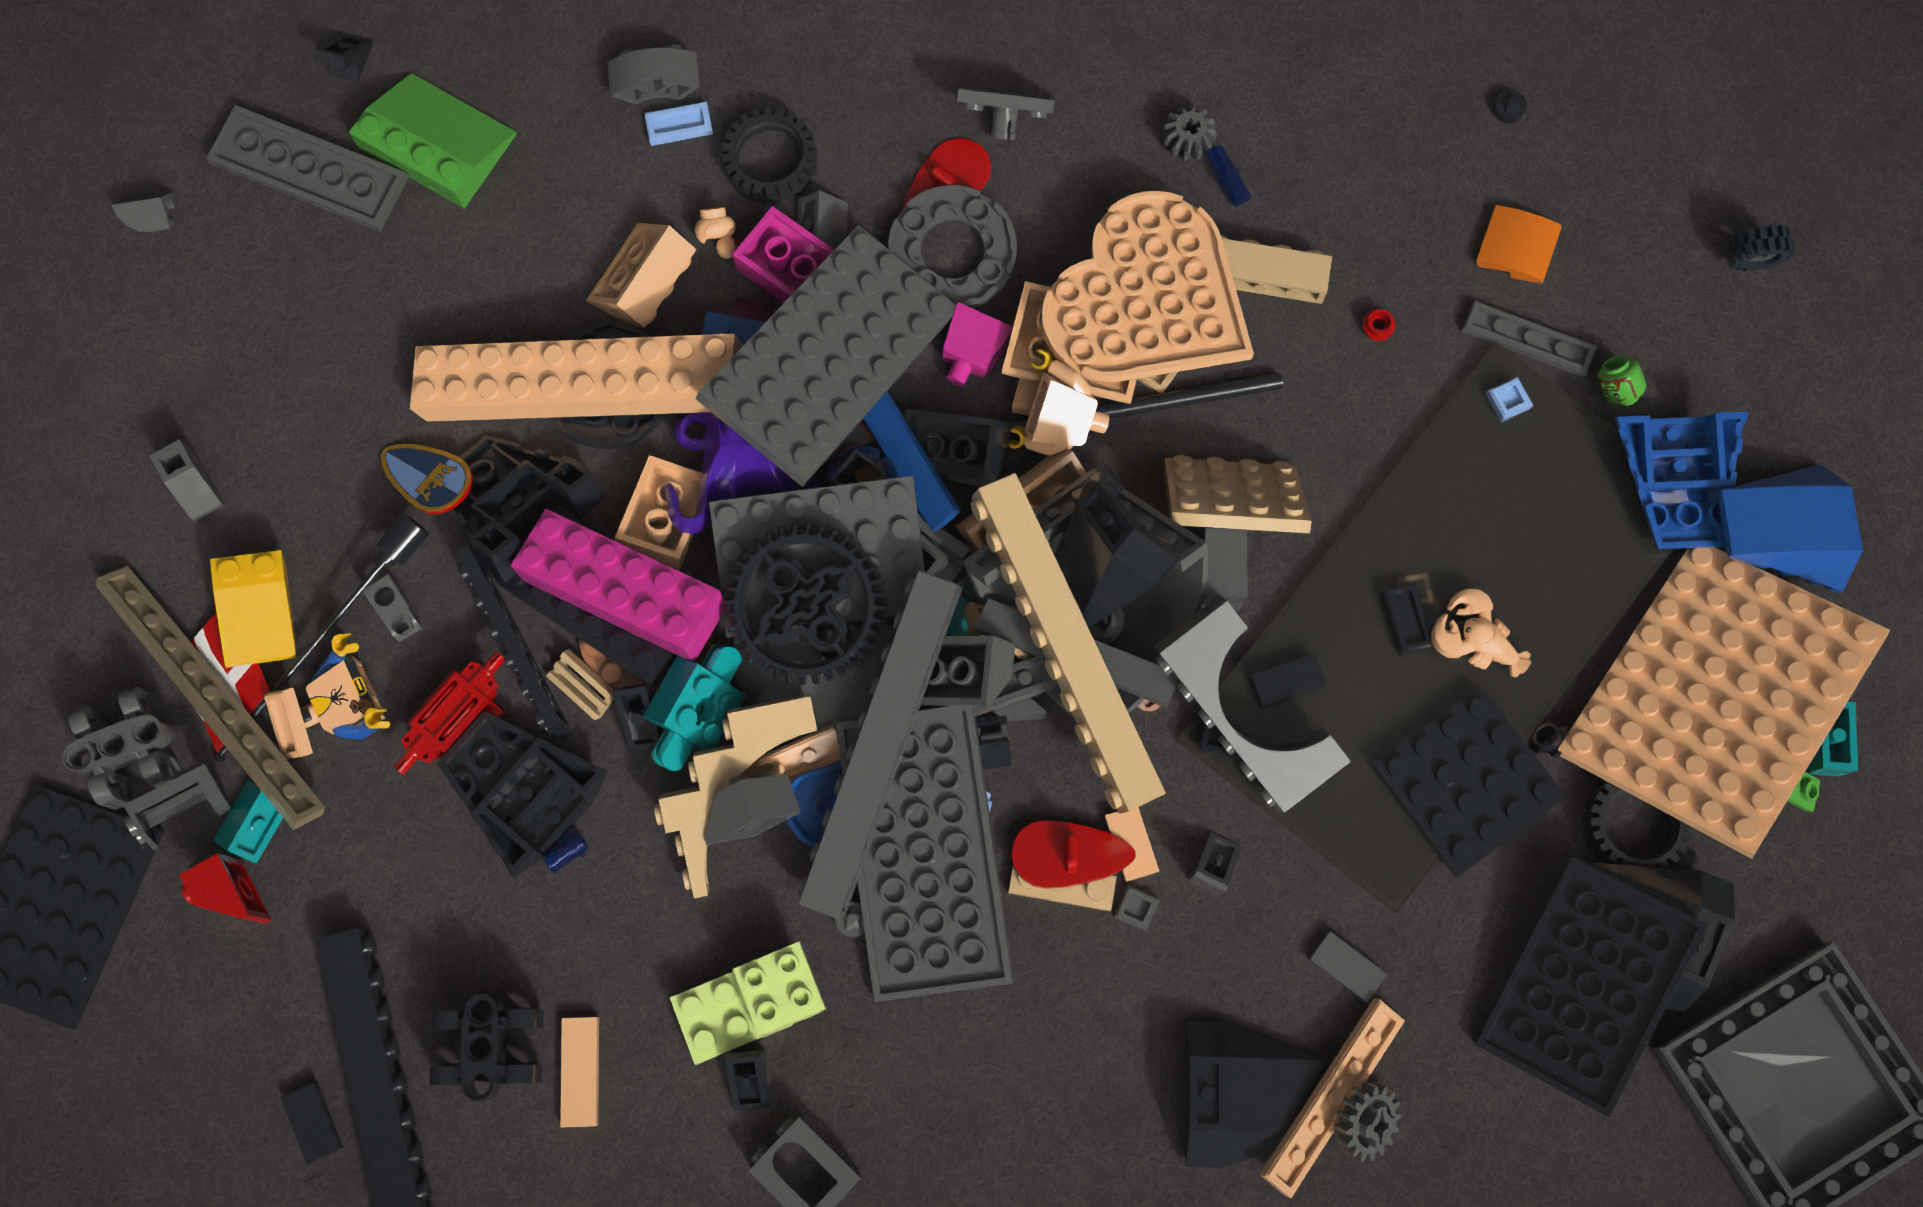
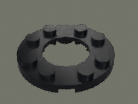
[550,321,666,449]

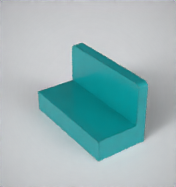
[213,780,283,864]

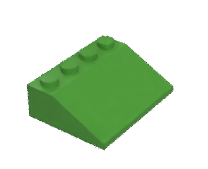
[349,73,517,209]

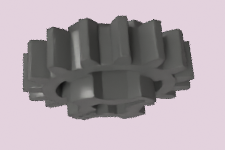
[1334,1081,1402,1162]

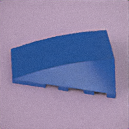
[1615,412,1748,549]
[1717,464,1863,593]

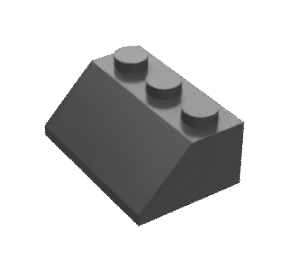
[921,636,1015,707]

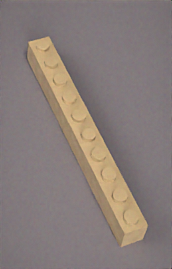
[971,473,1166,814]

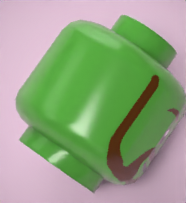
[1597,355,1646,406]

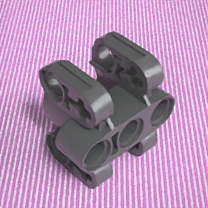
[62,687,183,810]

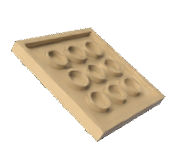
[1164,455,1312,533]

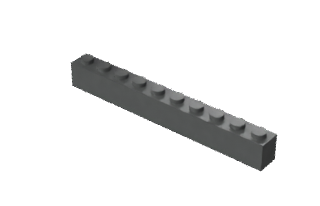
[798,571,962,919]

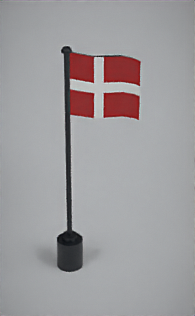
[191,513,430,762]

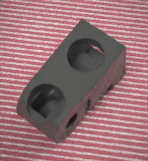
[363,574,423,643]

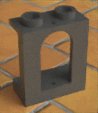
[123,764,231,851]
[749,1116,863,1207]

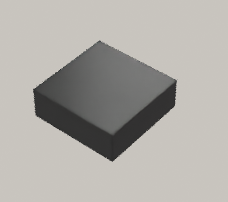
[1114,885,1160,932]

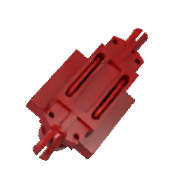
[393,650,507,775]

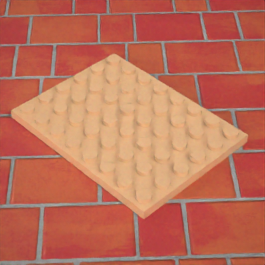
[1558,547,1890,859]

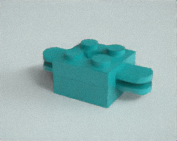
[643,643,747,771]

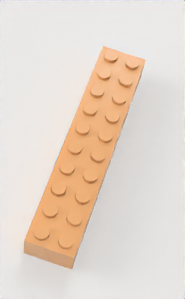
[410,334,743,421]

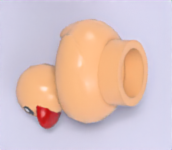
[694,207,742,259]

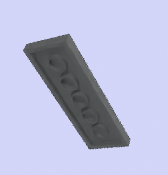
[206,105,409,232]

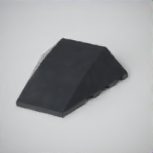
[437,711,608,878]

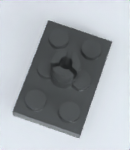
[957,86,1056,140]

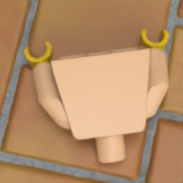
[1009,350,1109,456]

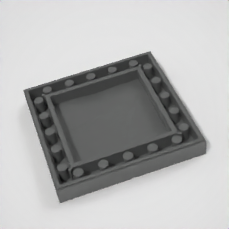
[1651,940,1923,1207]

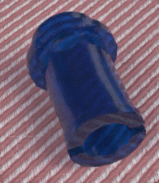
[542,832,589,874]

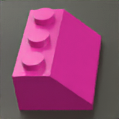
[732,206,834,303]

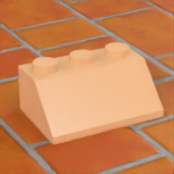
[586,223,696,328]

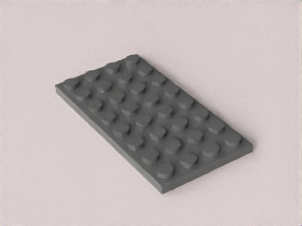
[696,225,956,487]
[836,706,1014,1002]

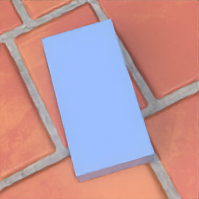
[645,101,713,146]

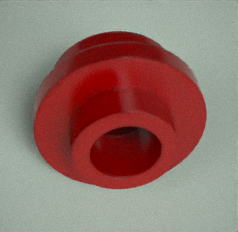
[1362,309,1396,341]

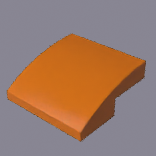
[1476,205,1562,284]

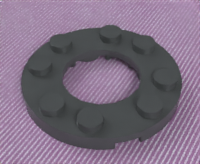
[888,185,1017,309]

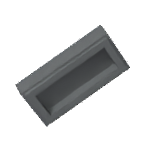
[1308,931,1387,1003]

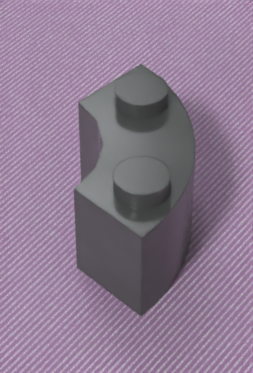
[608,45,700,104]

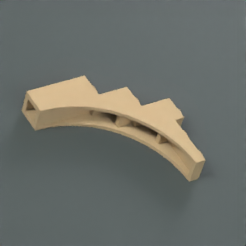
[654,693,817,898]

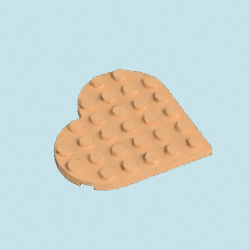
[1041,191,1254,382]

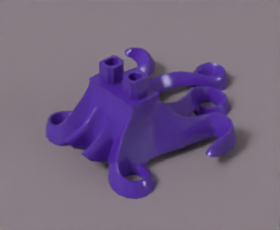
[665,412,823,534]

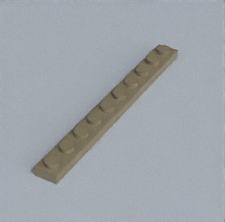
[96,566,325,830]

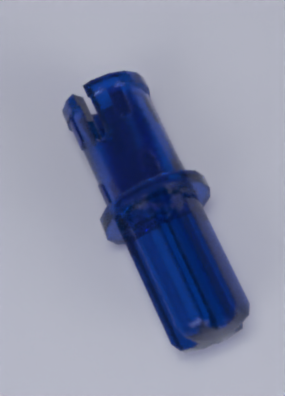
[1206,145,1252,207]

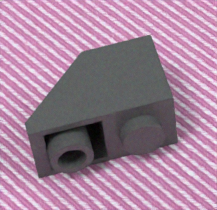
[149,439,224,521]

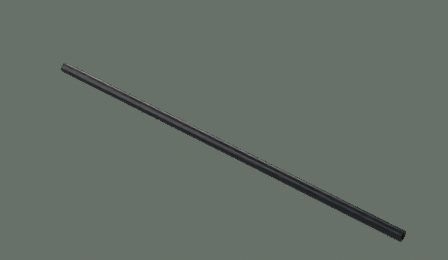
[635,373,1283,488]

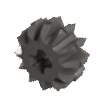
[1162,105,1217,161]

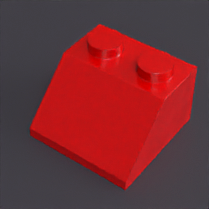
[179,853,272,924]

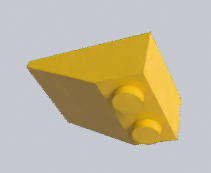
[210,550,297,668]

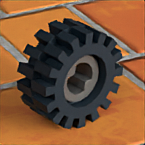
[1729,224,1795,272]

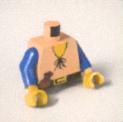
[300,633,390,740]

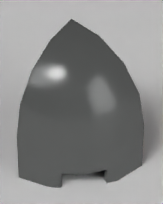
[111,192,175,232]

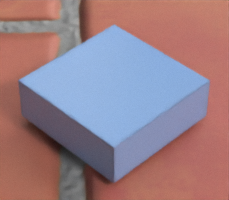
[1486,377,1533,422]

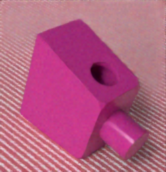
[943,302,1013,387]

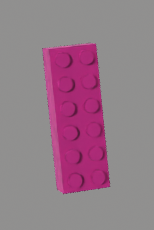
[510,509,728,662]

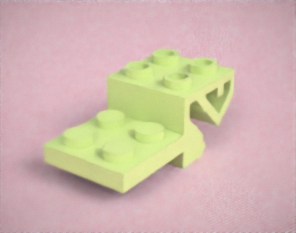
[670,942,826,1065]

